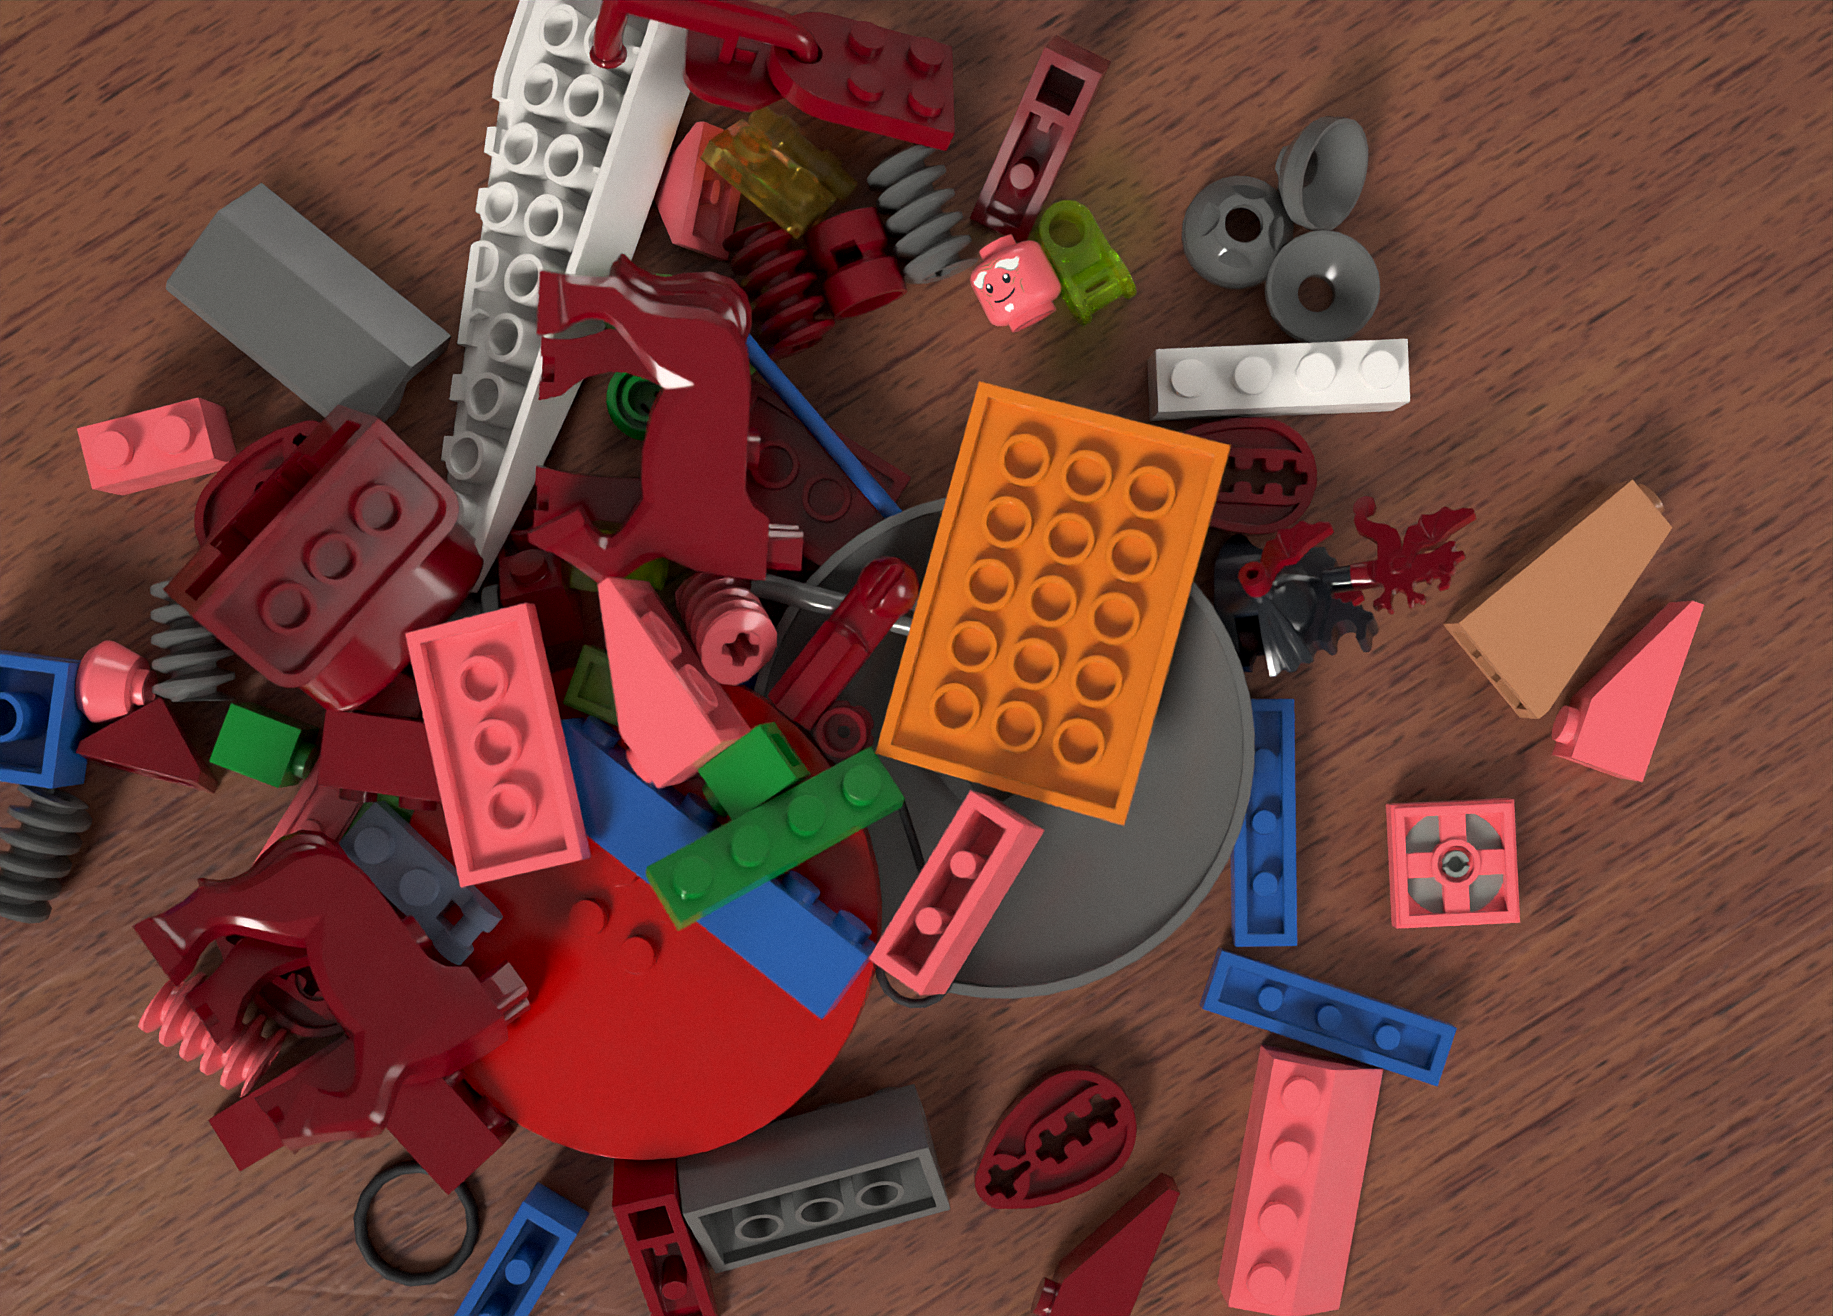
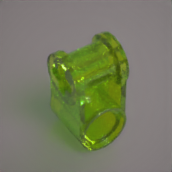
[1035,200,1137,326]

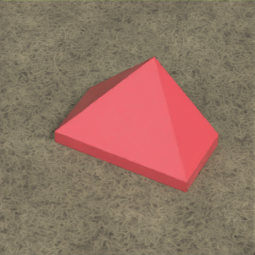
[653,121,751,261]

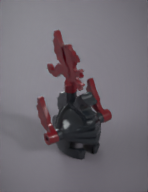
[1213,496,1477,677]

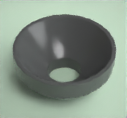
[1275,116,1368,231]
[1181,176,1294,289]
[1265,230,1380,343]

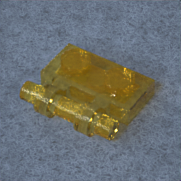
[700,106,857,239]

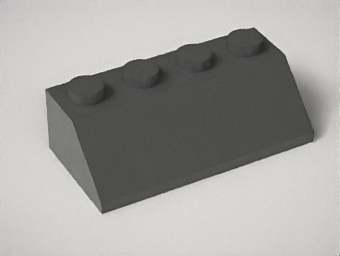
[676,1084,951,1273]

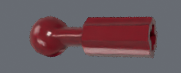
[767,556,919,730]

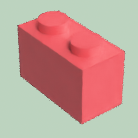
[77,397,237,496]

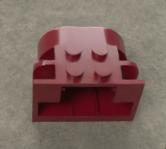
[162,405,484,712]

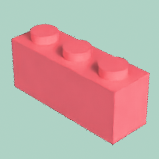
[869,790,1045,995]

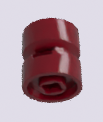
[803,207,908,320]

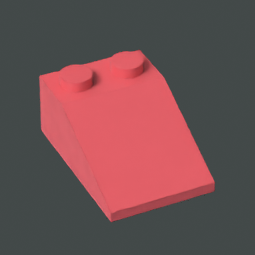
[598,577,751,788]

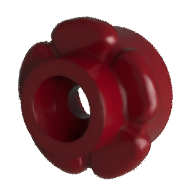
[813,700,874,763]

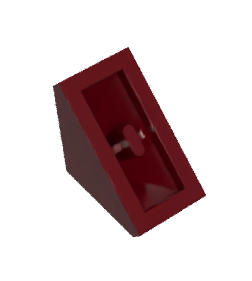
[76,697,219,794]

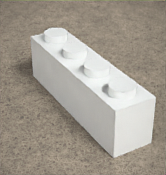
[1147,339,1410,421]

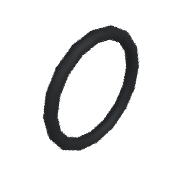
[353,1161,480,1287]

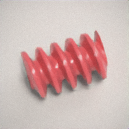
[675,571,777,686]
[138,971,287,1098]

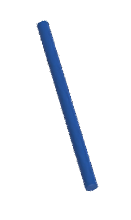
[746,334,903,519]

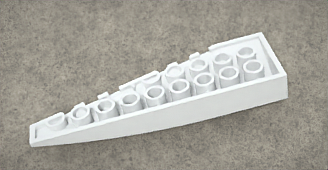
[441,0,690,593]

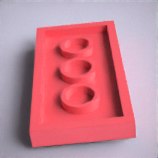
[405,603,591,887]

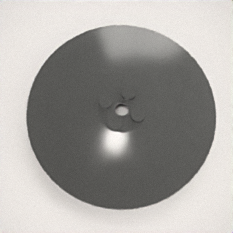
[754,497,1255,999]

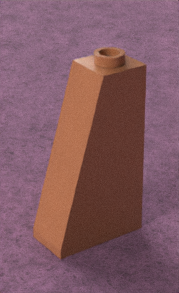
[1443,479,1673,719]

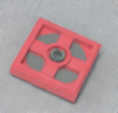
[1386,798,1520,929]

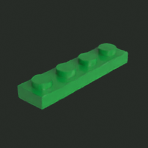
[645,746,905,931]

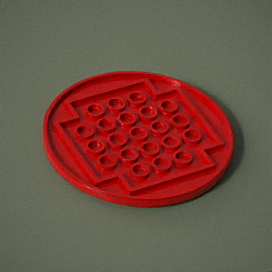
[397,667,882,1160]

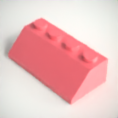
[1217,1044,1383,1316]

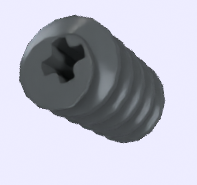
[867,144,979,284]
[150,577,236,702]
[0,784,92,923]

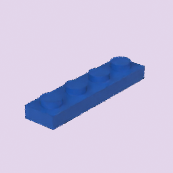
[1231,698,1297,947]
[1199,947,1457,1087]

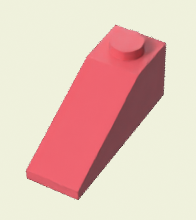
[1552,601,1704,782]

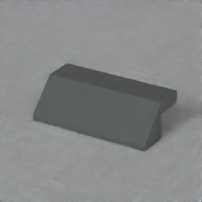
[166,183,451,422]

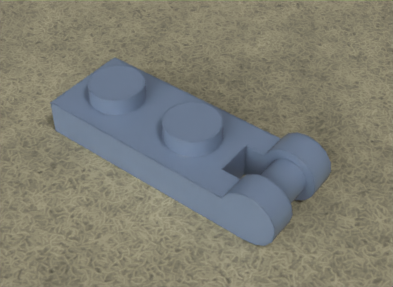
[338,801,503,965]

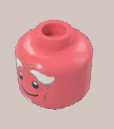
[970,234,1062,333]

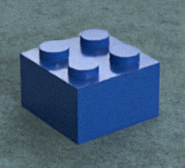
[0,649,92,788]

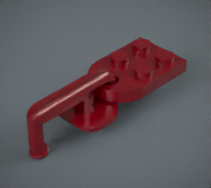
[589,0,955,151]

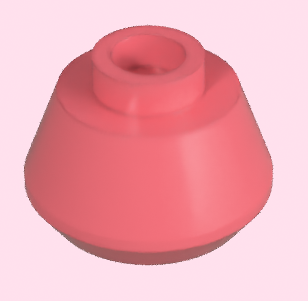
[75,640,158,724]

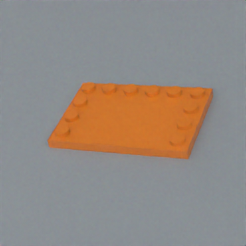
[875,381,1231,825]

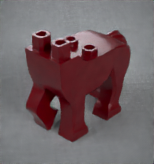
[528,253,803,584]
[132,829,531,1155]

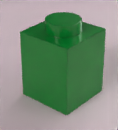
[209,702,320,788]
[698,722,810,821]

